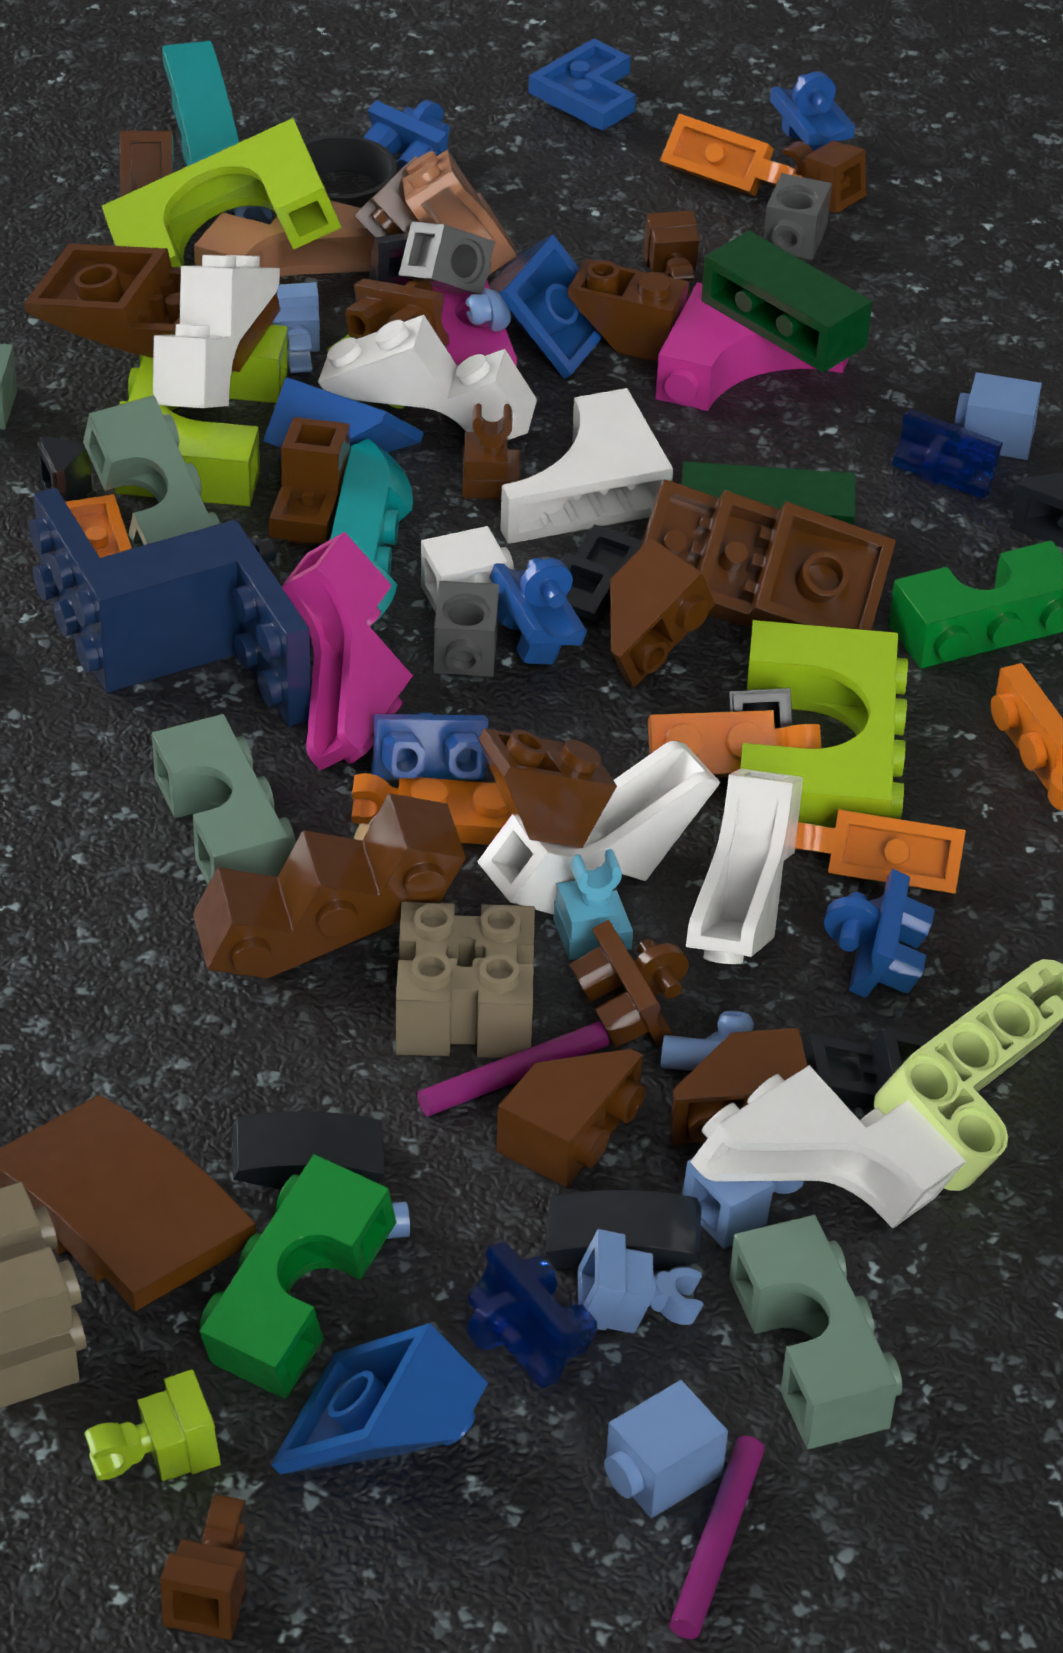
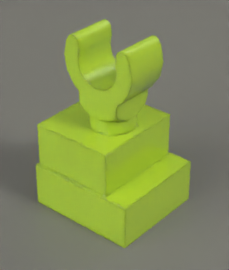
[84,1369,221,1482]

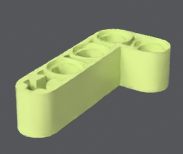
[874,959,1063,1191]

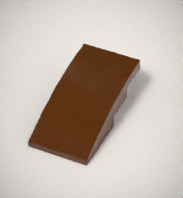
[24,243,281,372]
[640,479,896,630]
[0,1095,256,1312]

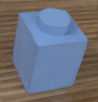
[955,372,1042,460]
[604,1380,728,1519]

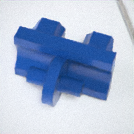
[770,72,855,152]
[363,100,456,169]
[489,558,587,664]
[371,712,488,780]
[824,869,935,998]

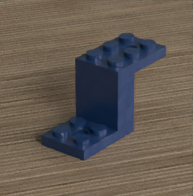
[28,488,311,727]

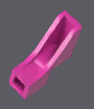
[281,532,413,771]

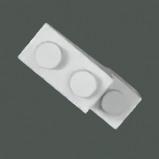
[153,255,280,408]
[318,315,537,440]
[477,741,721,914]
[686,769,803,964]
[691,1065,966,1229]

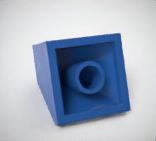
[489,234,603,379]
[263,377,424,461]
[271,1323,488,1474]

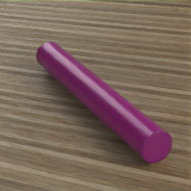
[417,1021,609,1117]
[669,1436,765,1639]

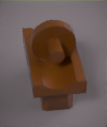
[345,278,450,347]
[569,919,689,1048]

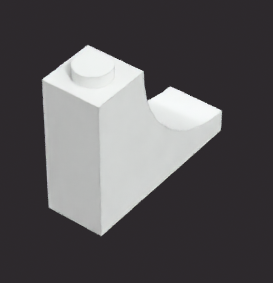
[501,388,673,544]

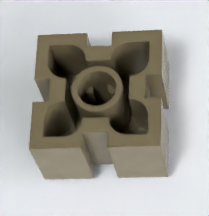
[396,902,535,1058]
[0,1182,86,1408]

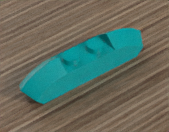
[330,438,413,627]

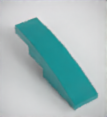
[162,40,239,166]

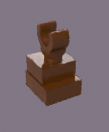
[782,140,866,213]
[643,211,699,300]
[462,403,520,499]
[160,1494,246,1640]

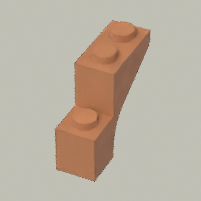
[402,149,517,275]
[194,200,375,278]

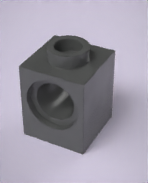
[763,173,832,260]
[399,221,495,295]
[434,581,499,677]

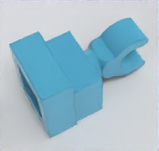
[553,849,633,960]

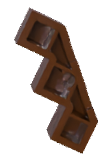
[193,793,466,979]

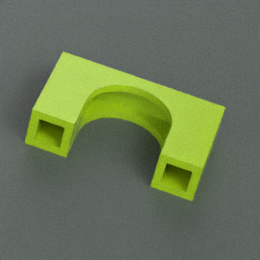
[102,118,342,268]
[115,325,289,507]
[740,620,908,828]

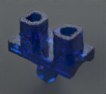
[891,409,1003,499]
[467,1242,597,1388]

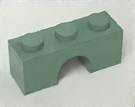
[83,395,221,549]
[152,714,296,885]
[729,1215,902,1450]

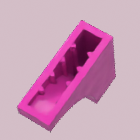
[656,282,848,411]

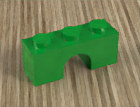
[888,540,1063,669]
[199,1154,397,1400]

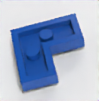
[528,38,636,131]

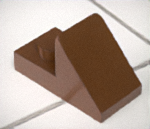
[120,131,173,197]

